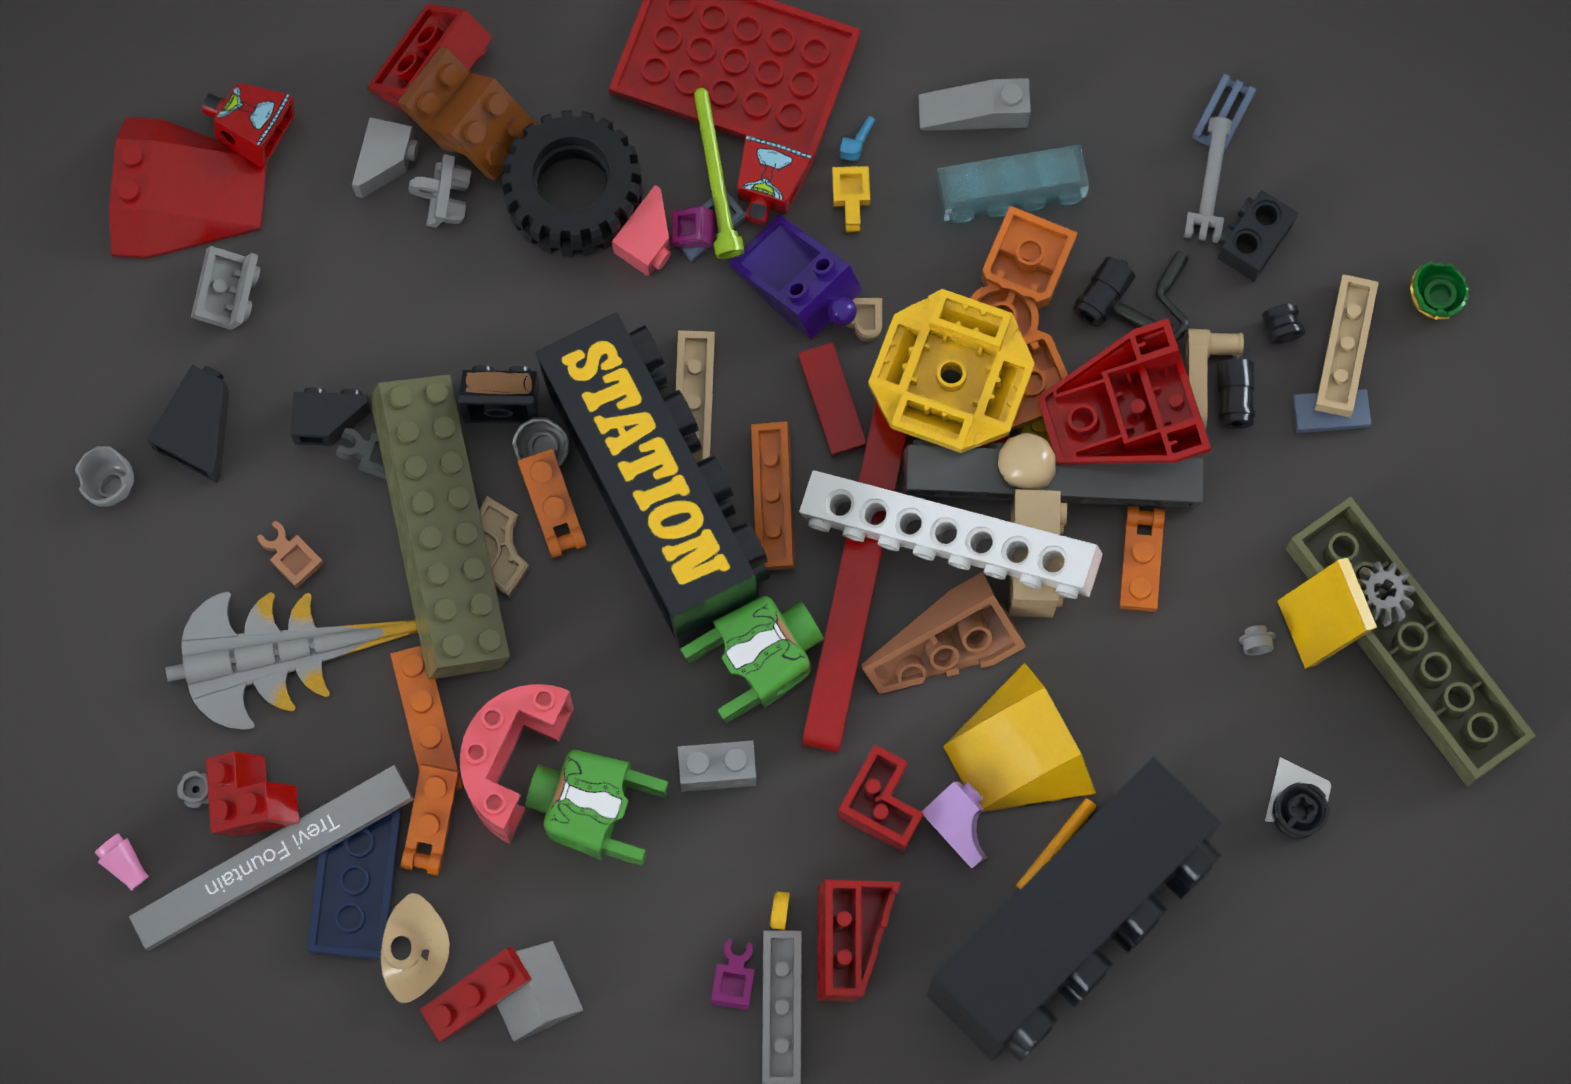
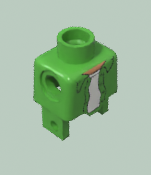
[681,596,824,724]
[525,750,669,867]

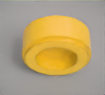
[770,891,790,931]

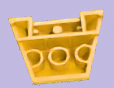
[943,663,1096,813]

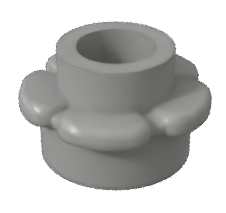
[1239,625,1276,655]
[177,771,209,808]

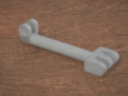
[1184,117,1232,243]

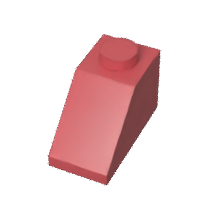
[612,185,671,277]

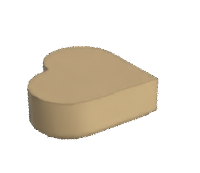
[845,298,882,342]

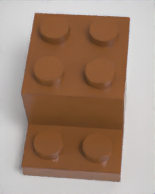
[397,47,537,180]

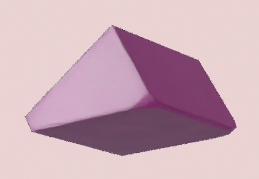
[671,206,717,248]

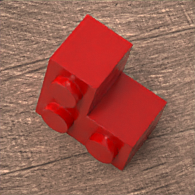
[837,744,924,854]
[206,751,299,837]

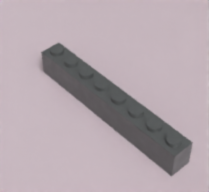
[902,440,1203,509]

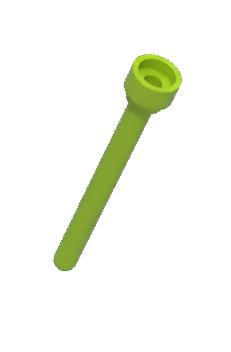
[694,88,745,259]

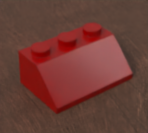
[367,3,493,115]

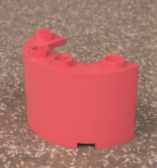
[460,684,574,844]

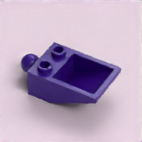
[728,215,863,339]

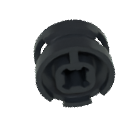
[1272,782,1330,839]

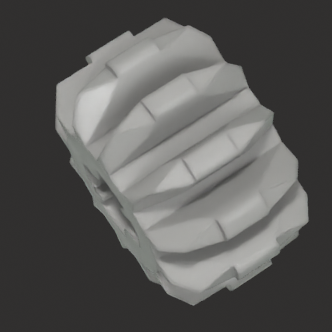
[1357,562,1415,627]

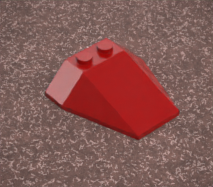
[109,117,267,258]
[1037,318,1212,465]

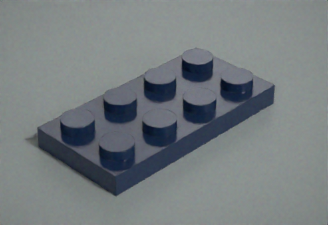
[307,801,402,960]

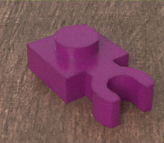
[710,939,755,1010]

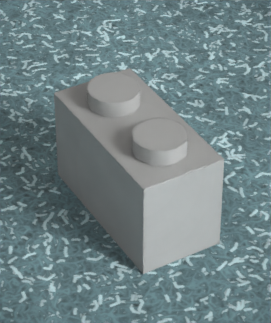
[678,741,757,792]

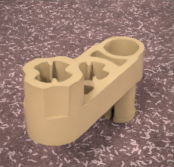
[1185,329,1244,430]

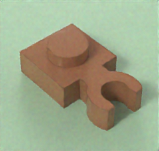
[257,521,324,589]

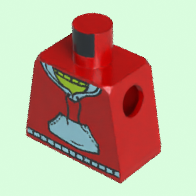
[202,83,295,168]
[737,132,813,226]

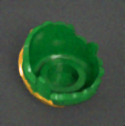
[1410,261,1469,319]

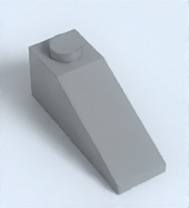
[918,78,1031,131]

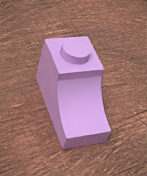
[922,781,988,869]

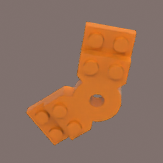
[970,206,1078,431]

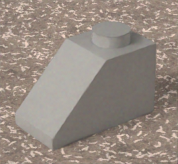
[352,117,419,198]

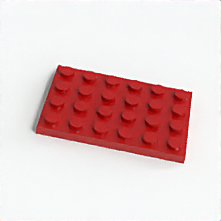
[609,0,861,161]

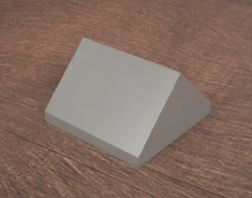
[497,941,584,1043]

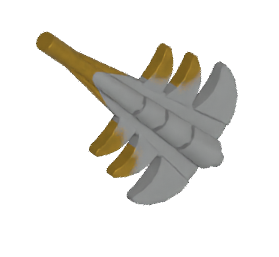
[165,592,418,730]

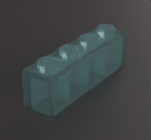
[936,144,1089,223]

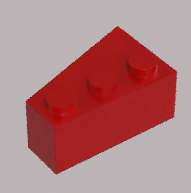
[817,880,901,1002]

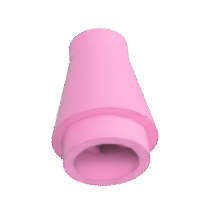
[95,833,149,891]

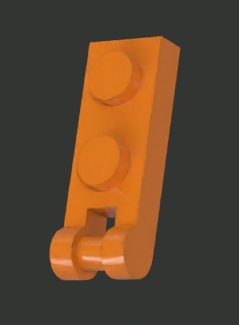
[517,448,587,559]
[1119,505,1165,612]
[401,764,460,876]

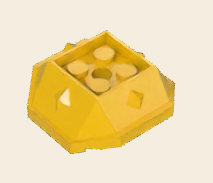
[868,289,1035,453]

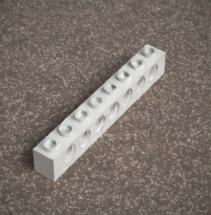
[799,470,1103,599]

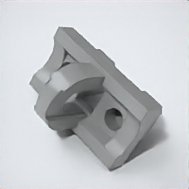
[408,154,471,228]

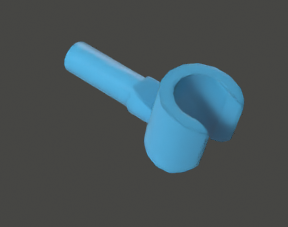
[839,116,875,161]

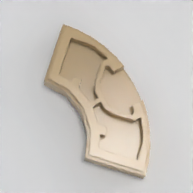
[479,496,530,598]

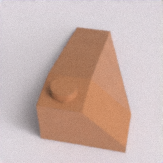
[861,572,1026,694]

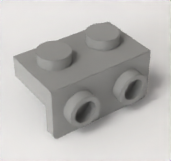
[190,246,260,330]

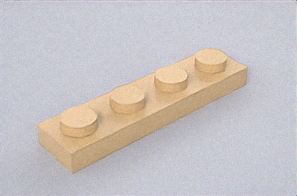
[1315,274,1379,418]
[676,330,715,463]

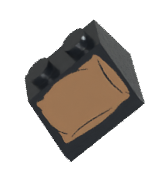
[458,365,539,424]

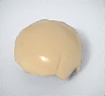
[998,433,1056,490]

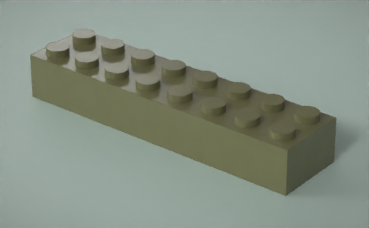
[370,374,510,680]
[1285,496,1536,787]

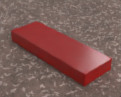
[798,342,867,457]

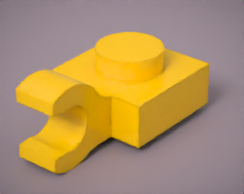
[832,166,870,233]

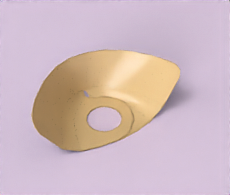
[381,893,450,1003]

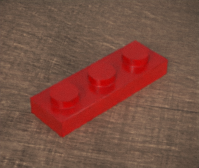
[420,947,532,1042]

